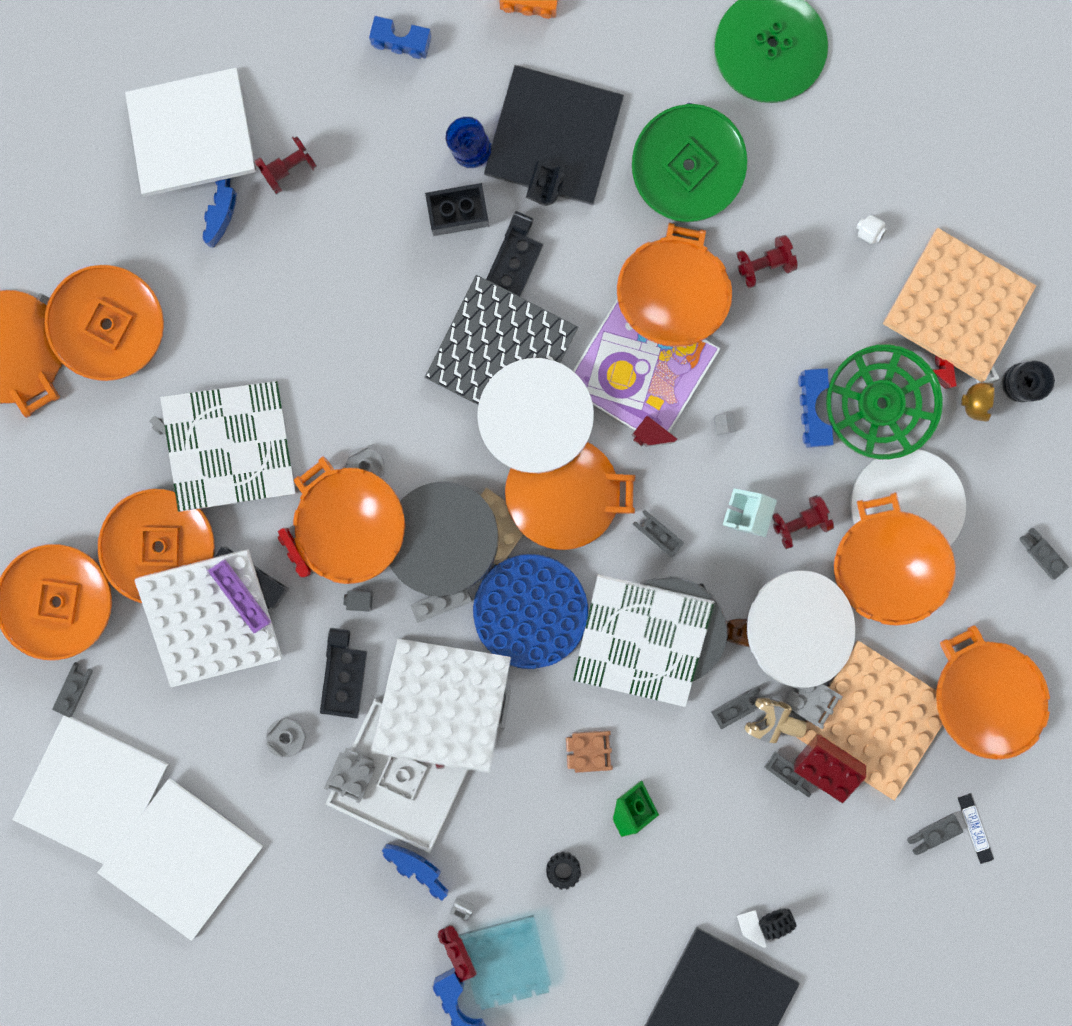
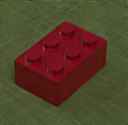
[794,733,866,804]

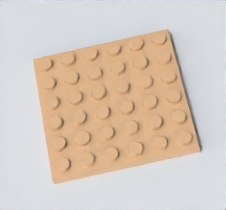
[882,228,1036,382]
[796,640,943,801]

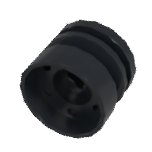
[1002,360,1055,403]

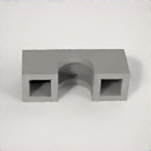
[410,590,473,623]

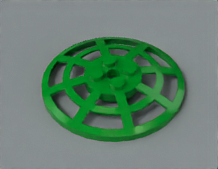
[826,345,943,460]

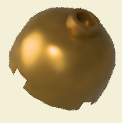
[961,383,994,422]

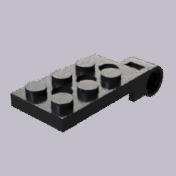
[486,211,543,297]
[319,628,368,719]

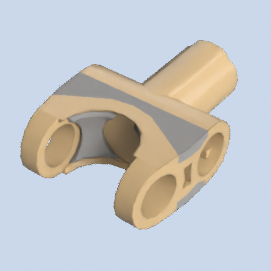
[744,697,807,743]

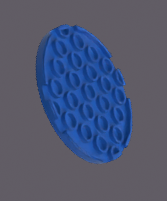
[473,554,588,669]

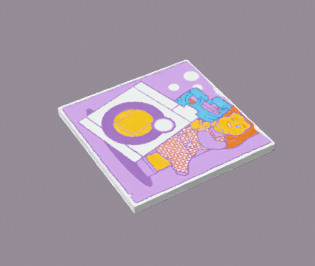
[573,300,720,447]

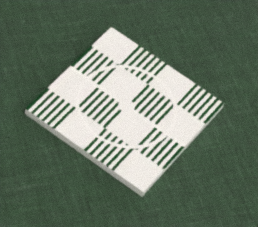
[160,381,295,512]
[573,574,714,707]

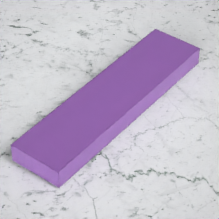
[207,559,271,634]

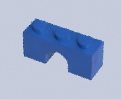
[369,15,432,59]

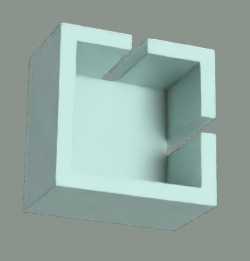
[723,488,777,537]

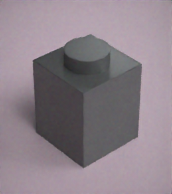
[343,590,373,612]

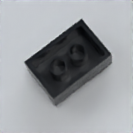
[425,183,489,236]

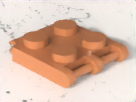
[566,731,613,773]

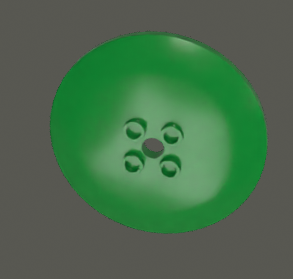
[714,0,828,103]
[632,104,747,222]

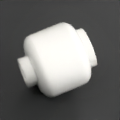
[856,215,887,244]

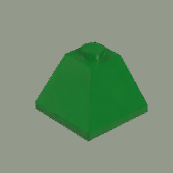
[613,781,659,837]

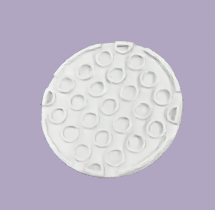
[477,358,594,473]
[850,449,966,546]
[747,571,855,688]

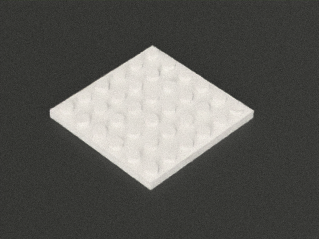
[134,549,282,687]
[372,639,511,773]

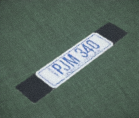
[958,794,994,864]

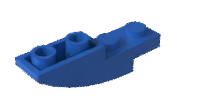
[203,178,237,248]
[382,844,449,901]

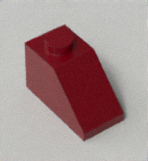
[632,415,677,447]

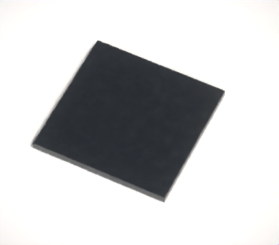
[484,65,624,205]
[644,927,800,1026]

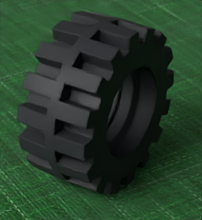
[546,852,581,890]
[758,908,797,940]

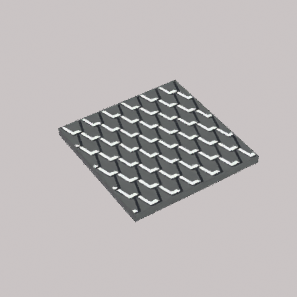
[424,275,579,405]

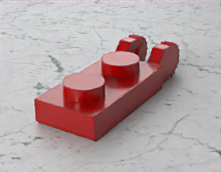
[277,528,312,578]

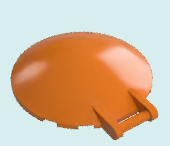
[617,223,732,347]
[0,290,63,418]
[505,442,636,550]
[293,456,405,584]
[834,493,955,625]
[936,625,1050,759]

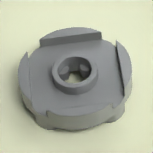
[345,447,384,478]
[266,718,306,757]

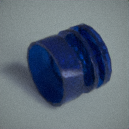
[445,117,492,168]

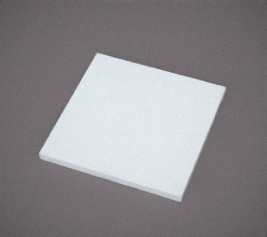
[125,68,256,197]
[326,699,469,853]
[13,715,169,864]
[97,778,263,941]

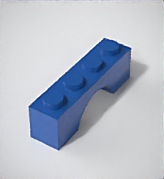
[798,368,834,448]
[433,968,486,1026]

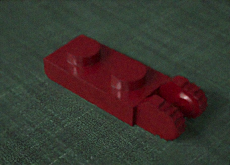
[437,925,477,982]

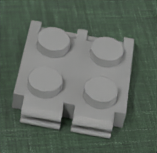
[785,684,843,730]
[324,748,375,804]

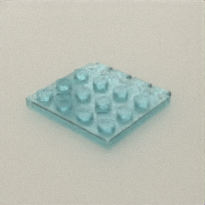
[459,915,551,1010]

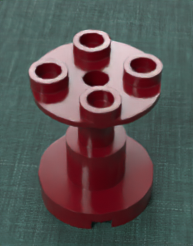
[254,136,317,195]
[736,235,798,289]
[772,495,834,550]

